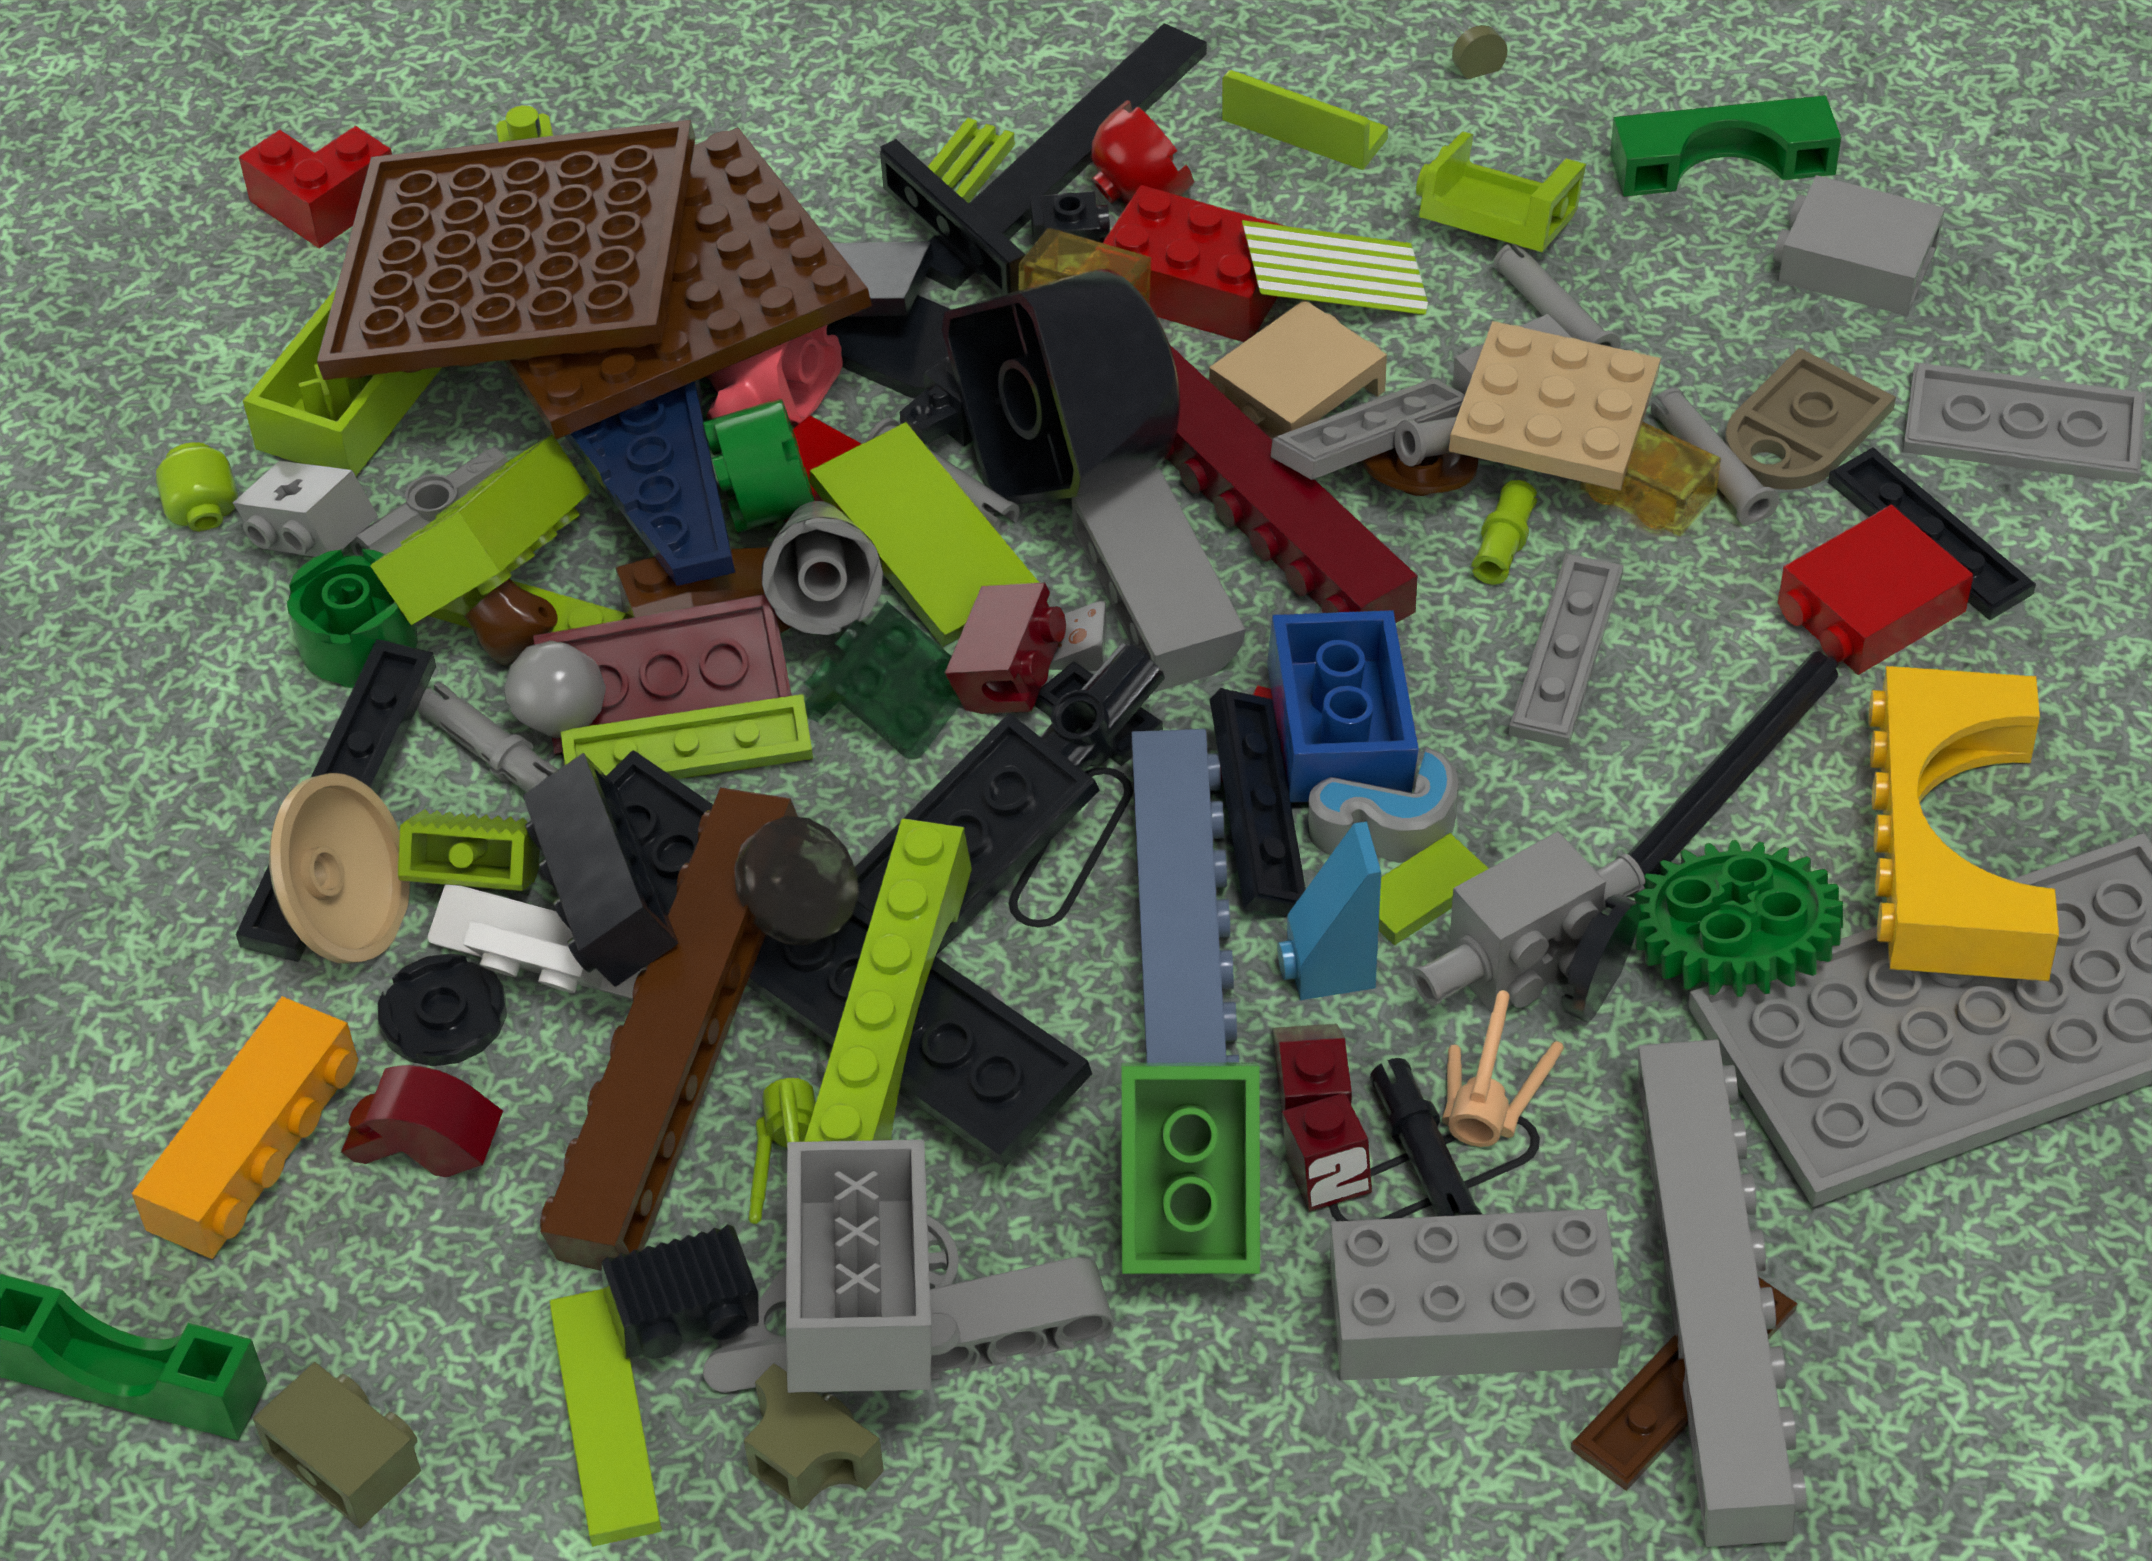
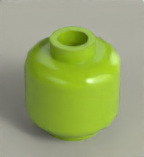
[156,442,238,532]

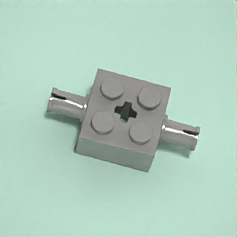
[1413,831,1645,1012]

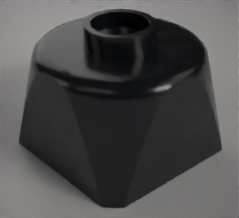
[942,268,1180,505]

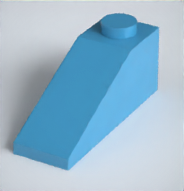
[1277,821,1381,1000]

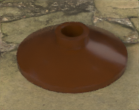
[1362,448,1478,496]

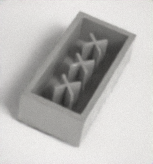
[786,1140,931,1393]
[1330,1209,1623,1381]

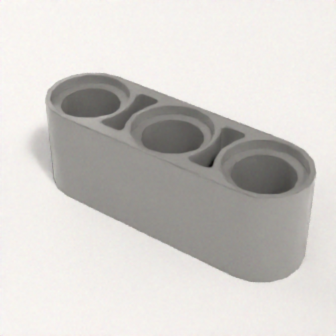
[930,1257,1115,1379]

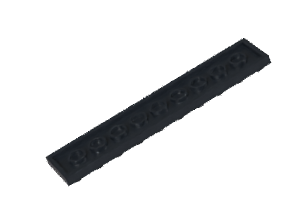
[606,750,1092,1168]

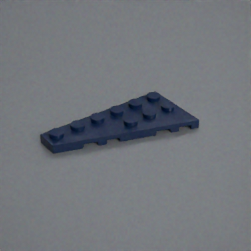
[564,381,736,586]

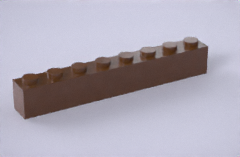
[540,787,805,1271]

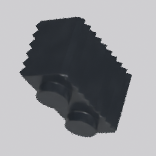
[601,1224,759,1359]

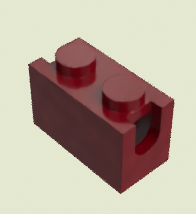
[945,582,1067,714]

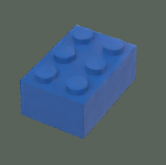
[1267,610,1419,803]

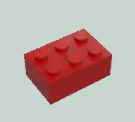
[1095,185,1285,342]

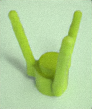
[748,1078,816,1224]

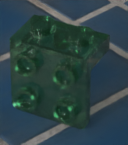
[803,601,961,759]

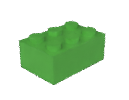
[1121,1062,1260,1274]

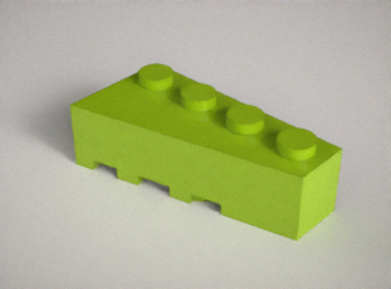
[370,434,591,625]

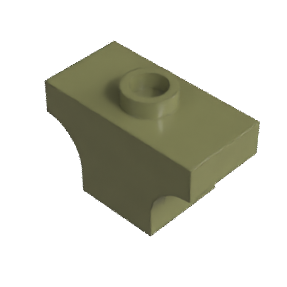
[744,1363,884,1510]

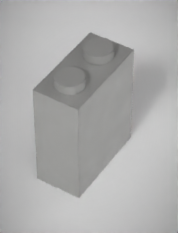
[1773,175,1945,316]

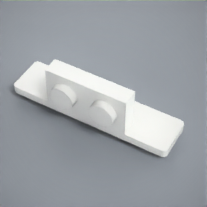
[428,885,648,1000]

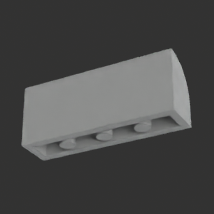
[1072,468,1246,692]

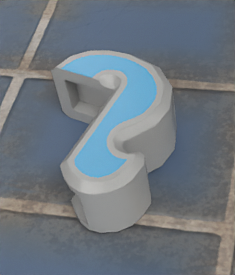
[1308,747,1459,863]

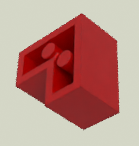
[239,126,392,249]

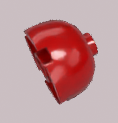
[1091,100,1195,205]

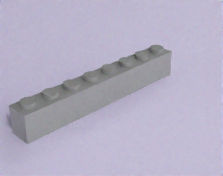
[1638,1039,1807,1547]

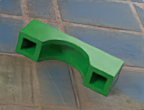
[1610,95,1842,197]
[0,1274,267,1441]

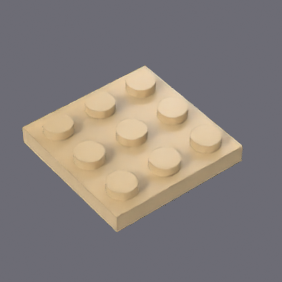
[1449,321,1661,490]

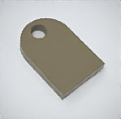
[1725,348,1896,490]

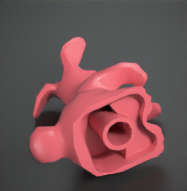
[705,325,843,425]

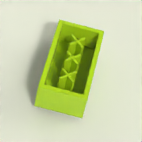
[243,287,442,476]

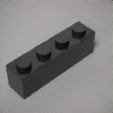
[523,752,679,987]

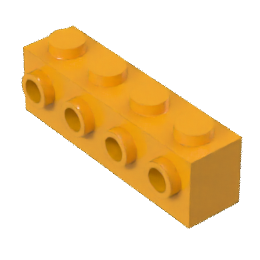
[131,996,359,1259]

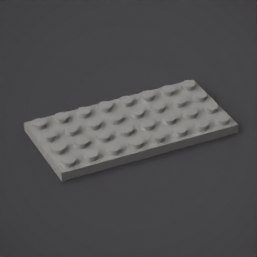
[1688,833,2152,1207]

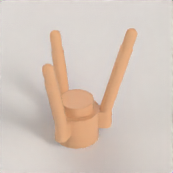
[1442,990,1564,1147]

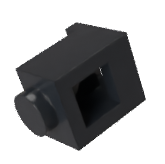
[1029,188,1110,262]

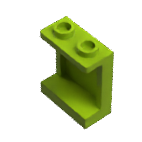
[1416,131,1586,252]

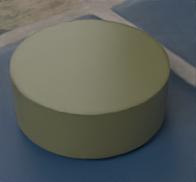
[1452,25,1508,79]

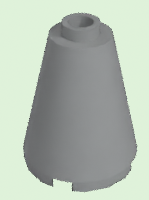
[761,501,883,635]

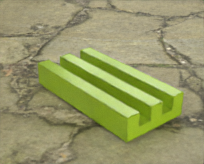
[928,118,1015,203]

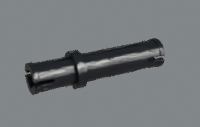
[1370,1058,1482,1217]

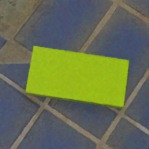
[809,422,1040,647]

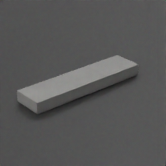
[1271,378,1465,480]
[1509,553,1624,748]

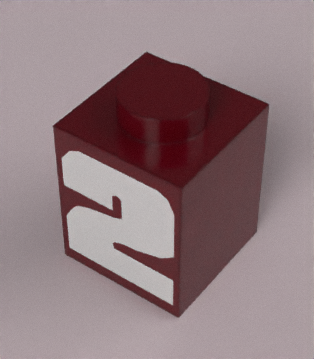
[1282,1092,1372,1212]

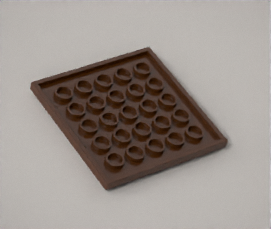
[317,120,696,380]
[504,127,872,439]

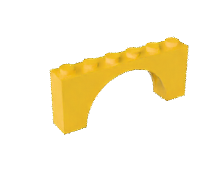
[1869,666,2059,981]

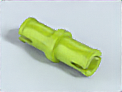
[1471,480,1538,585]

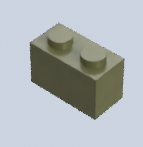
[253,1362,421,1529]

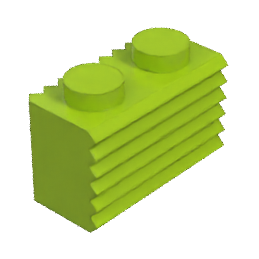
[398,809,540,891]

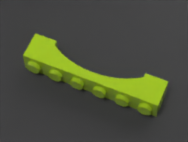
[804,818,972,1142]

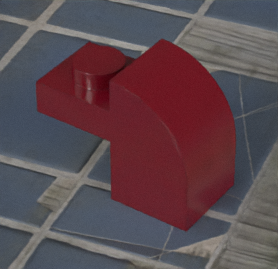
[341,1065,503,1178]

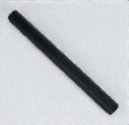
[1628,651,1838,897]

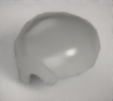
[504,640,606,738]

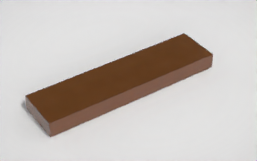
[1571,1277,1797,1491]

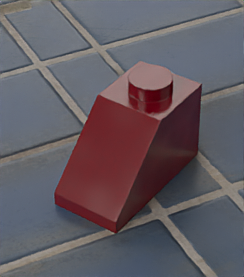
[1272,1024,1352,1134]

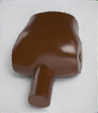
[464,578,558,666]

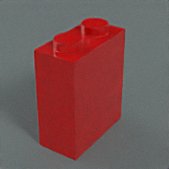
[1778,504,1974,675]

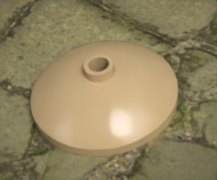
[269,773,410,964]

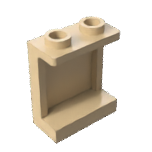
[1209,300,1387,440]

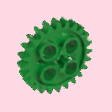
[1634,840,1843,997]

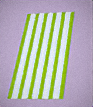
[1242,220,1428,315]

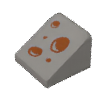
[1049,601,1107,671]

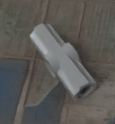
[350,446,508,556]

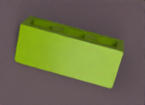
[1222,70,1388,170]

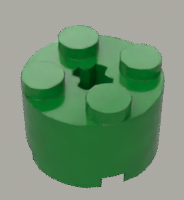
[703,399,815,534]
[287,549,418,688]

